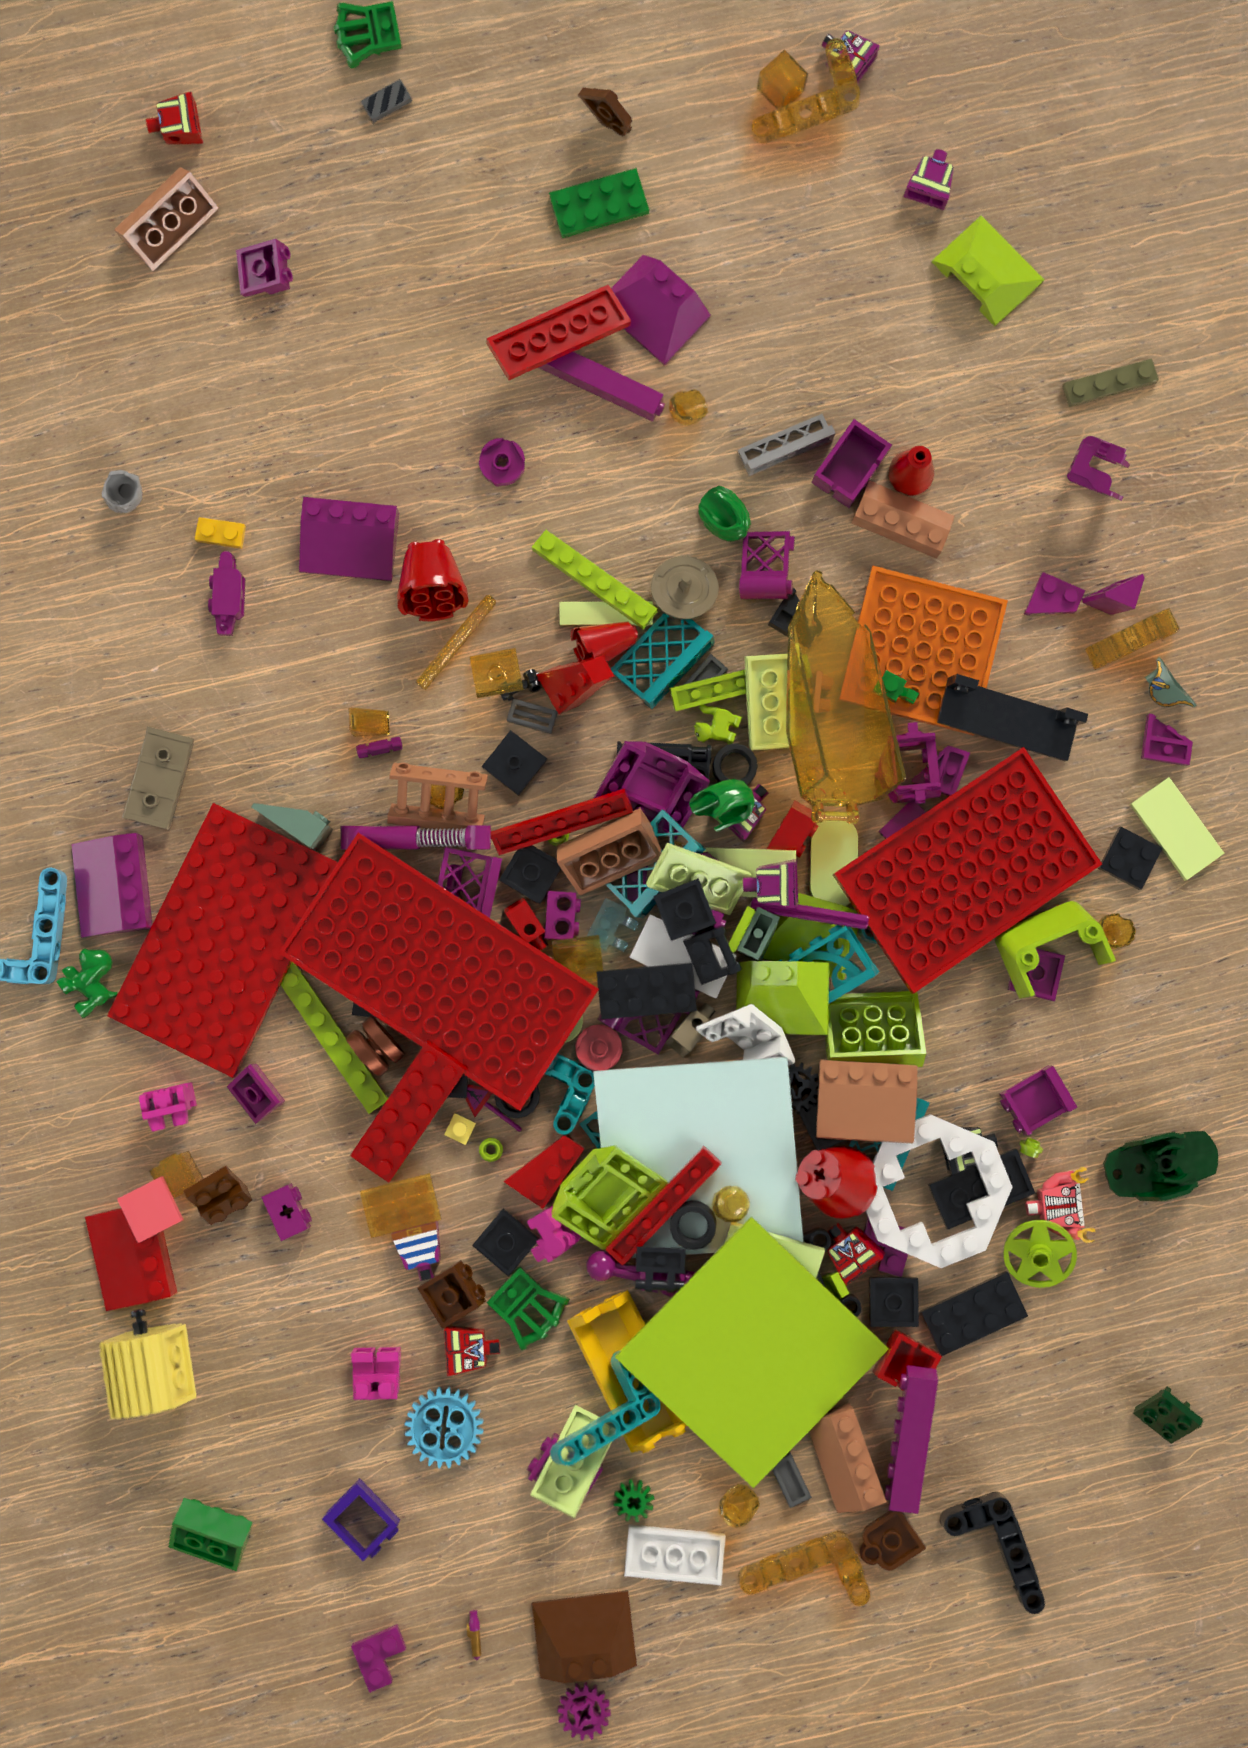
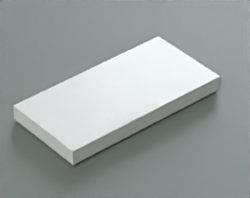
[630,914,737,999]
[624,1524,726,1585]

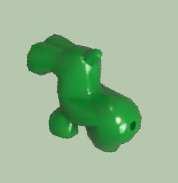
[56,948,118,1019]

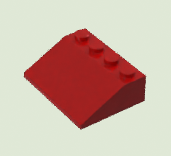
[85,1208,178,1311]

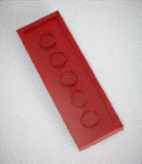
[486,284,631,381]
[350,1041,467,1183]

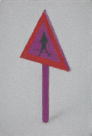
[465,1084,522,1132]

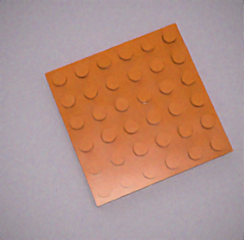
[838,566,1008,736]

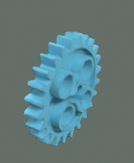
[405,1386,484,1468]

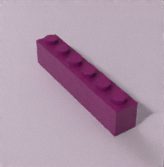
[884,1365,938,1514]

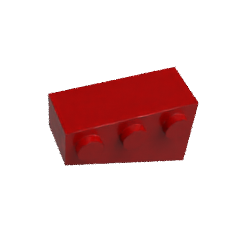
[536,655,614,714]
[766,800,819,858]
[504,1135,584,1209]

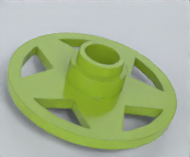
[1003,1220,1077,1288]

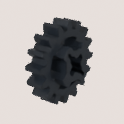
[788,1062,818,1115]

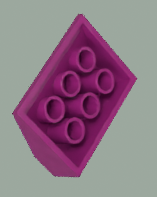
[299,497,400,581]
[71,833,153,938]

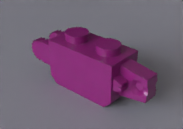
[208,551,246,636]

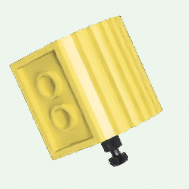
[99,1309,197,1419]

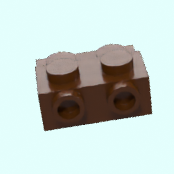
[184,1166,253,1225]
[417,1260,486,1329]

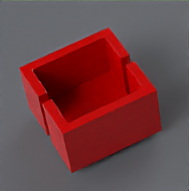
[872,1329,942,1391]

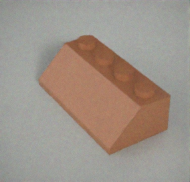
[114,167,219,271]
[851,481,954,559]
[557,808,662,896]
[809,1403,886,1513]

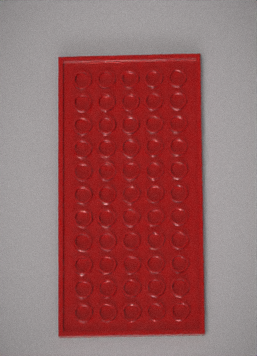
[278,832,599,1111]

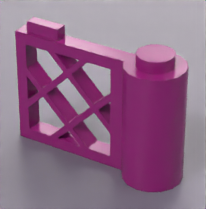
[739,531,795,599]
[597,1013,682,1055]

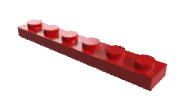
[491,788,633,856]
[605,1146,722,1266]

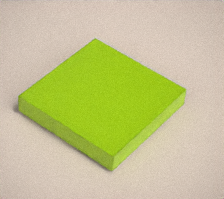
[729,906,756,954]

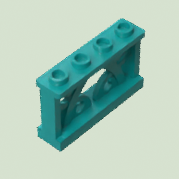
[779,925,880,1003]

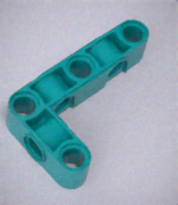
[545,1054,595,1135]

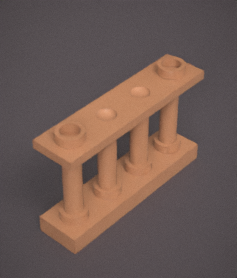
[387,762,488,830]

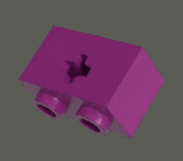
[261,1183,312,1241]

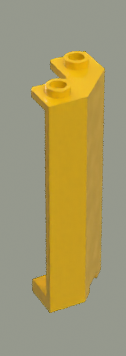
[567,1290,687,1453]

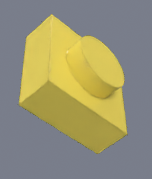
[444,1113,476,1145]

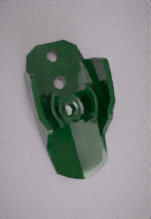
[1103,1131,1219,1201]

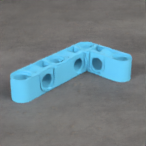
[0,868,67,985]

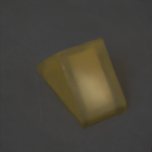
[348,707,390,737]

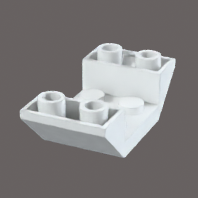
[696,1004,795,1066]

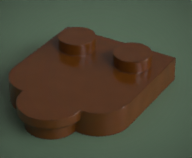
[578,88,632,136]
[860,1510,926,1571]

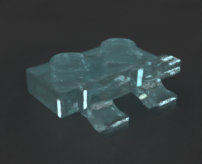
[585,898,639,953]

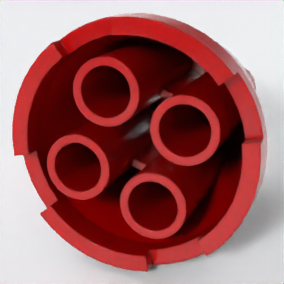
[397,539,469,621]
[795,1146,878,1219]

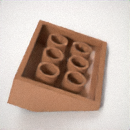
[816,1060,917,1144]

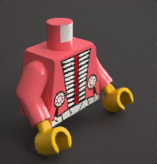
[1025,1167,1096,1243]

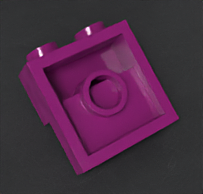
[236,238,293,297]

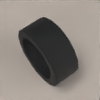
[712,743,758,785]
[494,1085,540,1119]
[670,1200,717,1250]

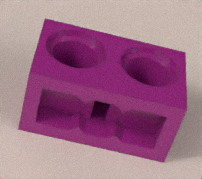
[545,891,581,941]

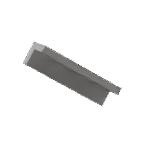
[738,414,835,476]

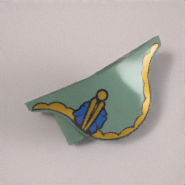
[1145,656,1197,707]

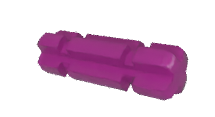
[356,736,403,759]

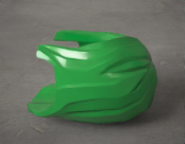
[698,485,751,542]
[689,779,755,832]

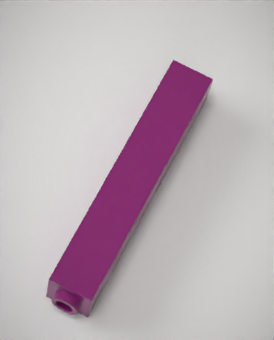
[538,352,665,422]

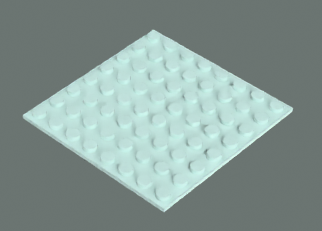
[594,1057,803,1258]

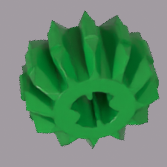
[613,1479,654,1522]

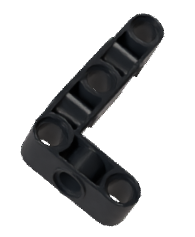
[940,1492,1045,1614]

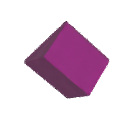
[1082,574,1145,615]
[227,1064,285,1124]

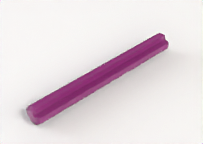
[751,897,869,929]

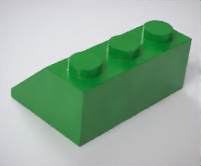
[168,1498,253,1572]

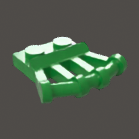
[334,1,402,69]
[487,1266,570,1351]

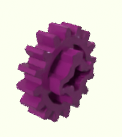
[558,1682,611,1741]

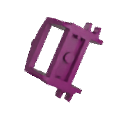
[1067,436,1130,501]
[877,722,941,804]

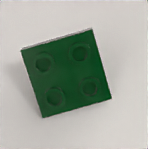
[1133,1386,1204,1444]

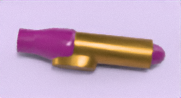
[467,1610,482,1660]

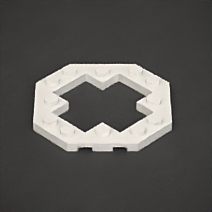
[866,1114,1012,1268]

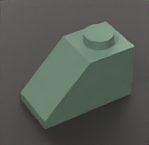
[737,907,780,961]

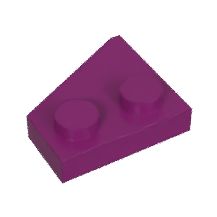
[1024,572,1085,615]
[1141,713,1193,766]
[911,745,970,796]

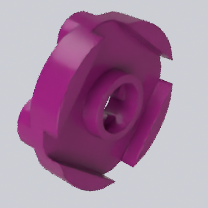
[479,438,525,487]

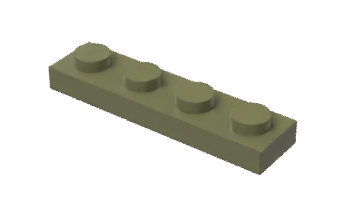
[1063,359,1159,407]

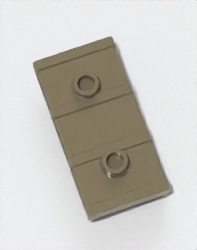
[122,726,194,830]

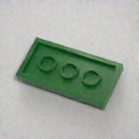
[549,168,650,239]

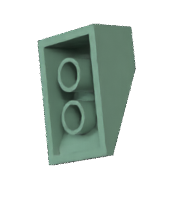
[251,803,333,852]

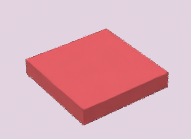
[117,1176,184,1243]

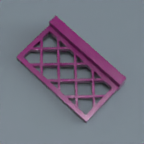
[437,847,502,918]

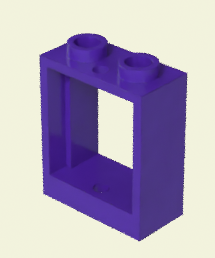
[322,1478,400,1561]

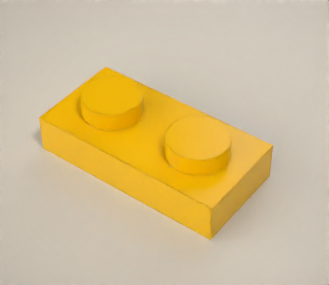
[195,517,246,549]

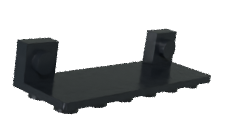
[937,674,1088,761]

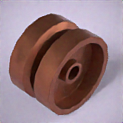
[346,1016,406,1077]

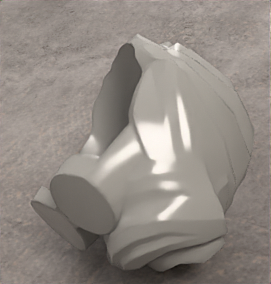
[102,470,143,513]

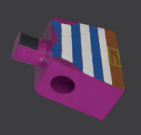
[391,1220,441,1281]

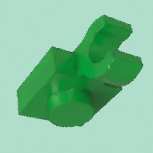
[875,670,919,704]

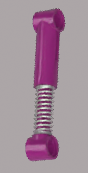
[340,825,491,850]

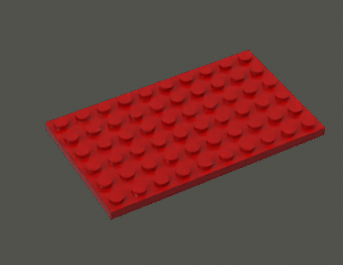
[832,747,1102,994]
[107,803,338,1078]

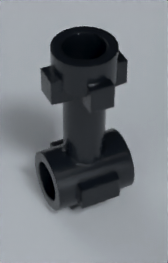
[498,669,543,701]

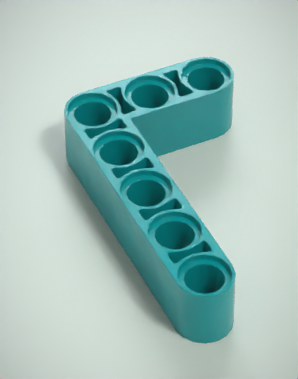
[550,1350,661,1466]

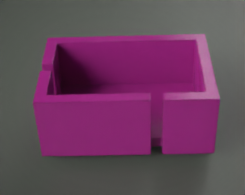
[811,419,892,509]

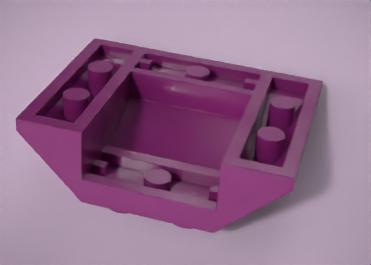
[611,255,711,365]
[593,741,710,840]

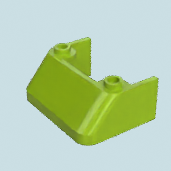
[995,901,1116,999]

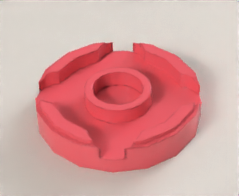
[575,1025,622,1071]

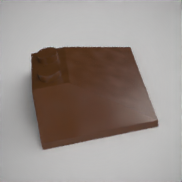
[532,1590,637,1683]

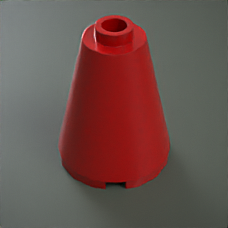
[888,446,934,496]
[571,622,638,662]

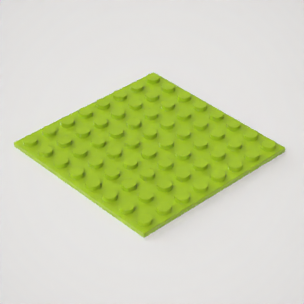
[615,1216,889,1488]

